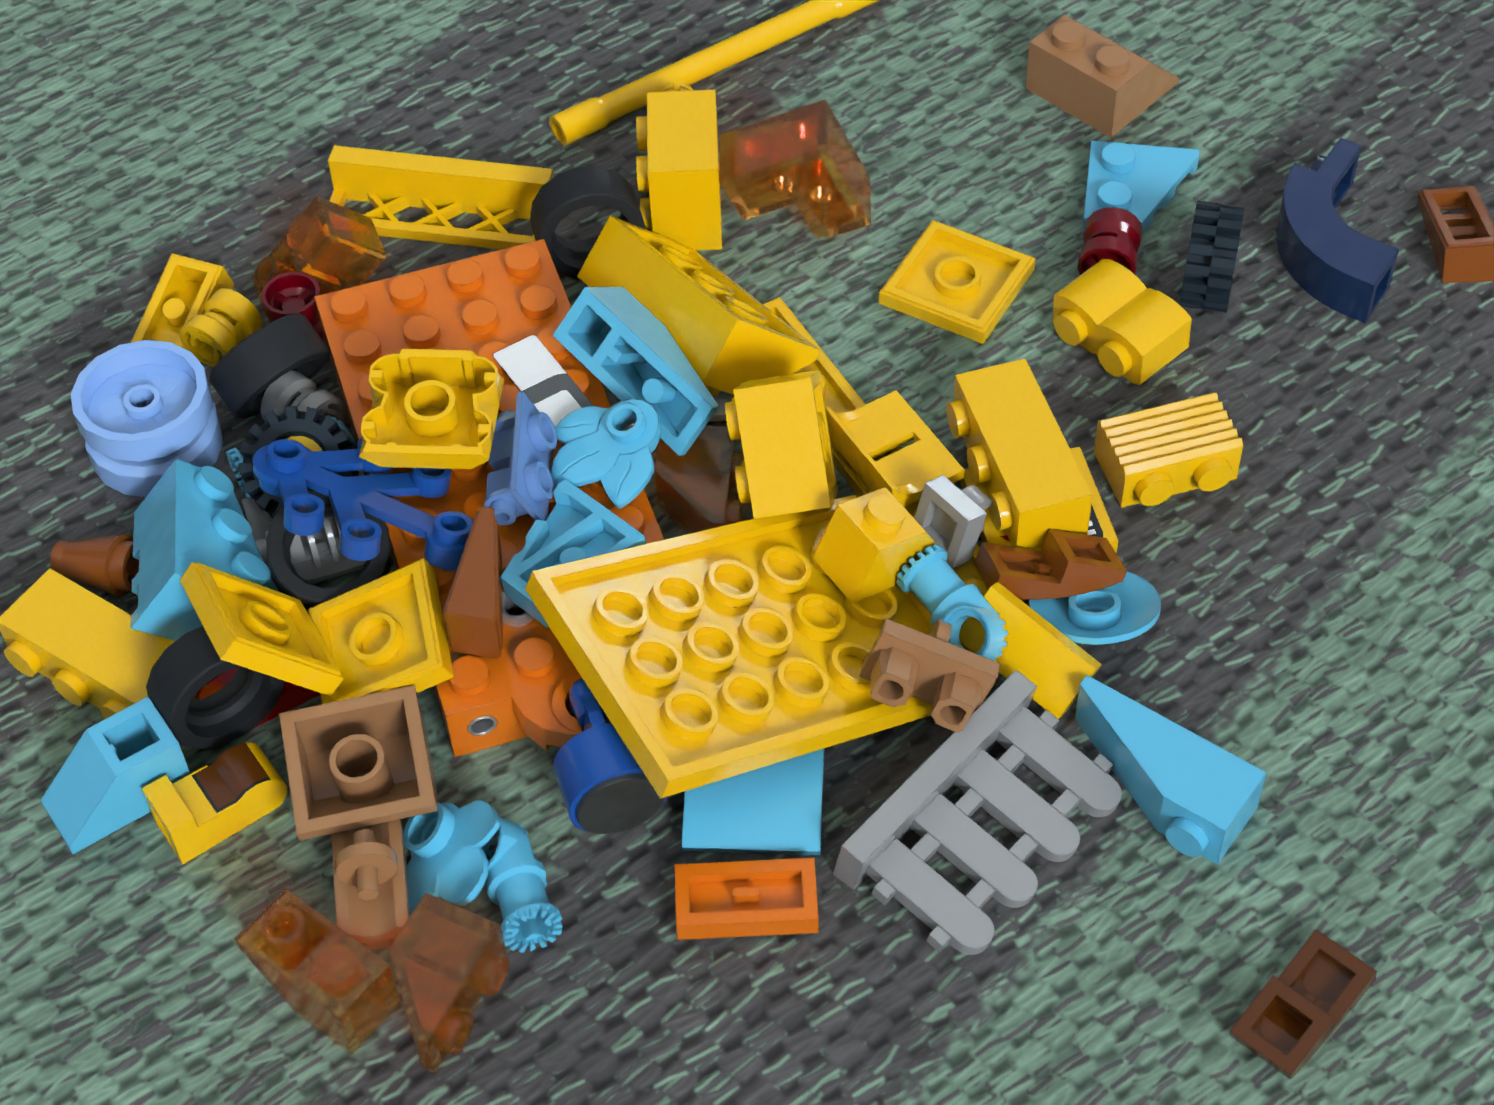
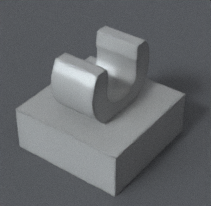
[914,475,992,569]

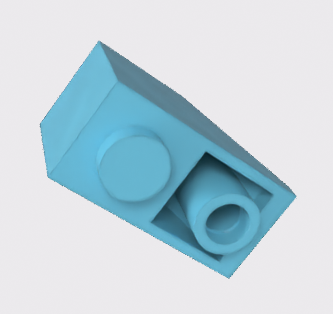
[41,697,190,854]

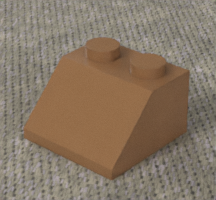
[1026,15,1179,138]
[279,685,438,841]

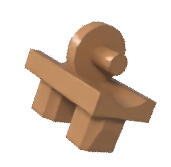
[859,618,1000,732]
[331,819,412,950]

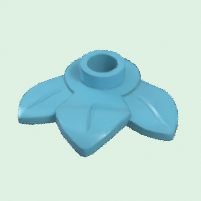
[551,399,661,509]
[403,800,500,923]

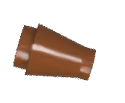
[50,534,139,597]

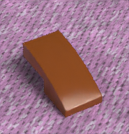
[974,529,1127,600]

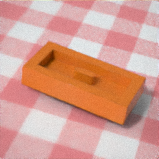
[675,858,819,940]

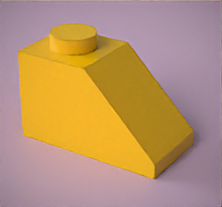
[812,487,948,604]

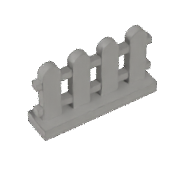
[833,670,1122,955]

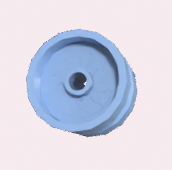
[71,340,224,497]

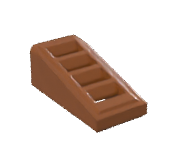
[1417,186,1494,283]
[443,506,503,659]

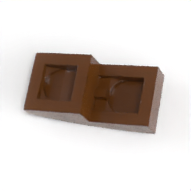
[1230,929,1377,1080]

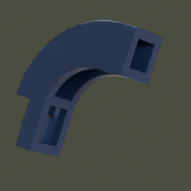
[1276,138,1399,323]

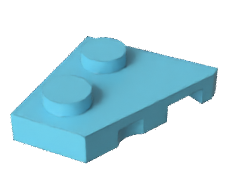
[1082,141,1199,232]
[500,479,646,627]

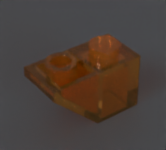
[251,196,387,315]
[654,425,744,534]
[234,888,401,1055]
[389,893,509,1074]

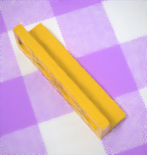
[321,145,554,249]

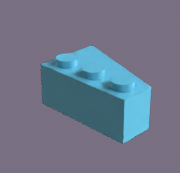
[130,459,276,641]

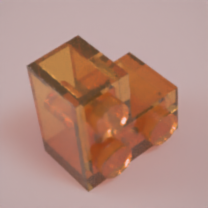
[719,99,871,238]

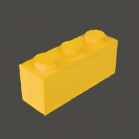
[946,359,1093,549]
[0,568,207,719]

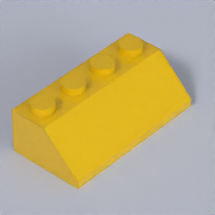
[577,215,821,397]

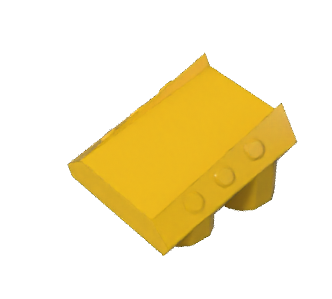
[359,349,504,469]

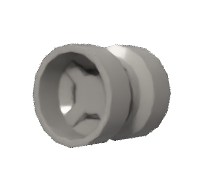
[260,370,347,424]

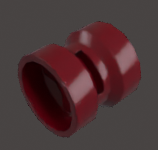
[1077,207,1143,275]
[261,272,324,340]

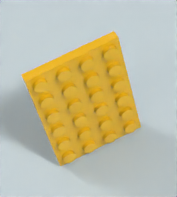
[525,495,995,799]

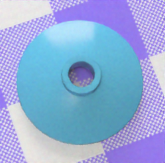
[1029,571,1161,645]

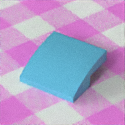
[682,748,825,855]

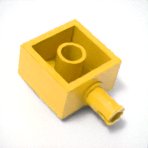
[636,83,722,251]
[725,370,839,519]

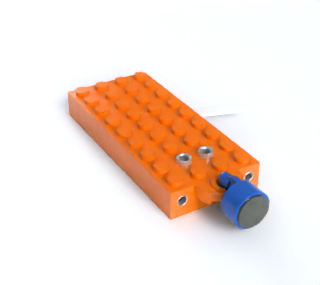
[314,239,734,834]

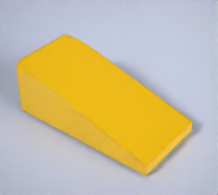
[131,253,235,349]

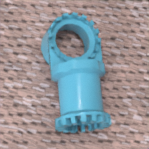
[897,544,1008,661]
[482,817,563,953]

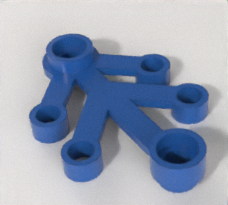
[253,437,473,571]

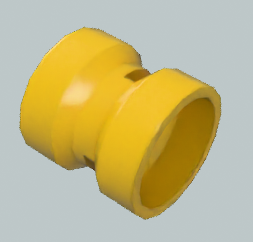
[180,288,263,367]

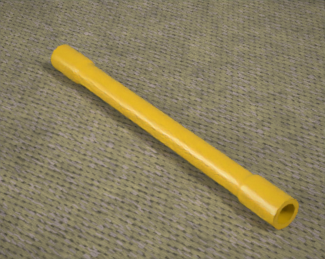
[549,0,879,147]

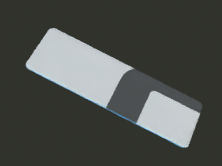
[494,335,593,427]

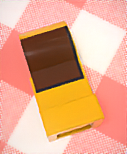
[142,742,287,865]

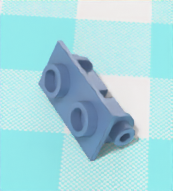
[484,391,557,526]

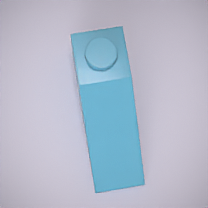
[553,287,719,456]
[1075,675,1267,865]

